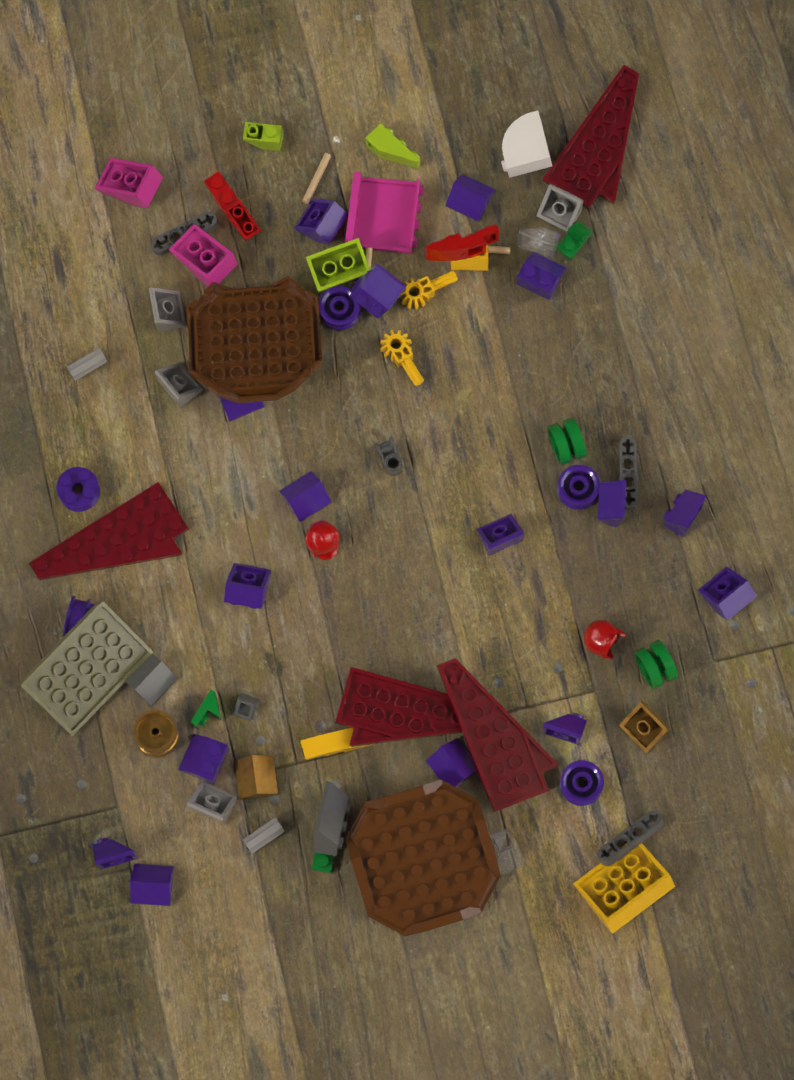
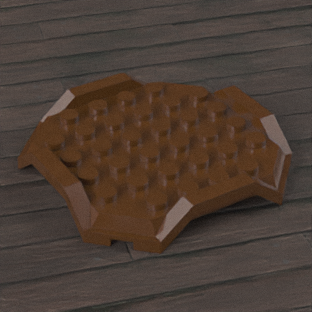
[186,276,322,403]
[345,779,501,936]

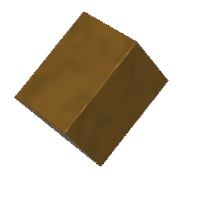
[619,701,670,753]
[234,755,278,800]

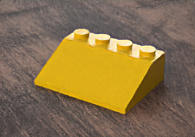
[573,843,675,934]

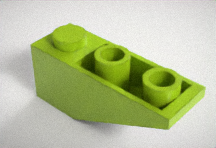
[365,124,420,169]

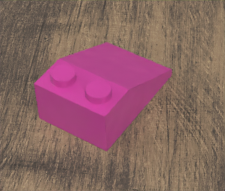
[95,158,163,208]
[169,224,238,286]

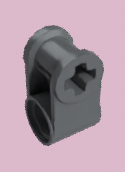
[374,437,402,476]

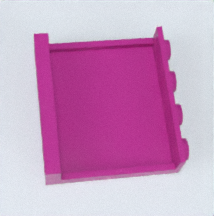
[345,172,424,254]

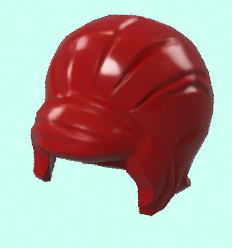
[305,521,340,560]
[584,620,626,659]

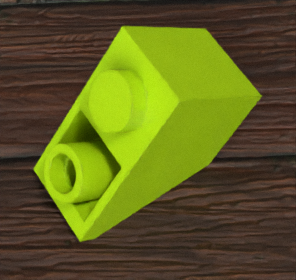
[243,122,283,151]

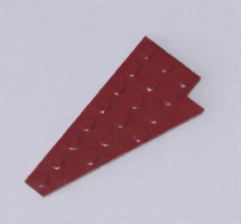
[543,65,639,210]
[29,482,189,580]
[437,658,559,812]
[335,667,462,747]

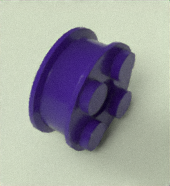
[319,286,361,330]
[557,465,600,510]
[56,467,100,512]
[63,595,94,637]
[560,760,604,806]

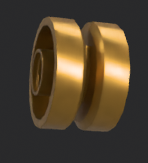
[133,709,179,758]

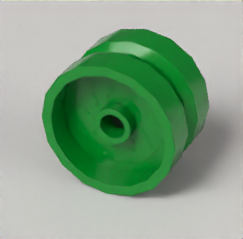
[547,417,587,466]
[634,640,678,690]

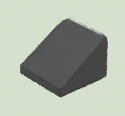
[233,693,259,721]

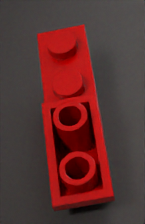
[203,171,261,241]
[425,224,499,261]

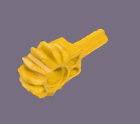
[399,271,458,310]
[380,330,424,386]

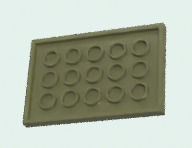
[18,599,153,736]

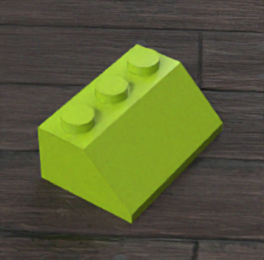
[306,238,370,292]

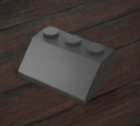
[313,781,351,856]

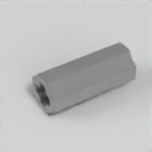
[66,348,107,381]
[242,817,285,854]

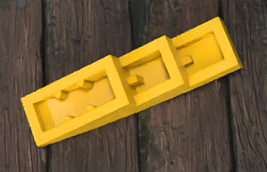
[300,728,373,760]

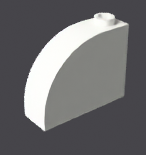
[501,111,552,178]

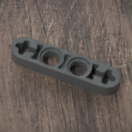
[151,212,218,255]
[619,436,638,510]
[597,811,664,866]

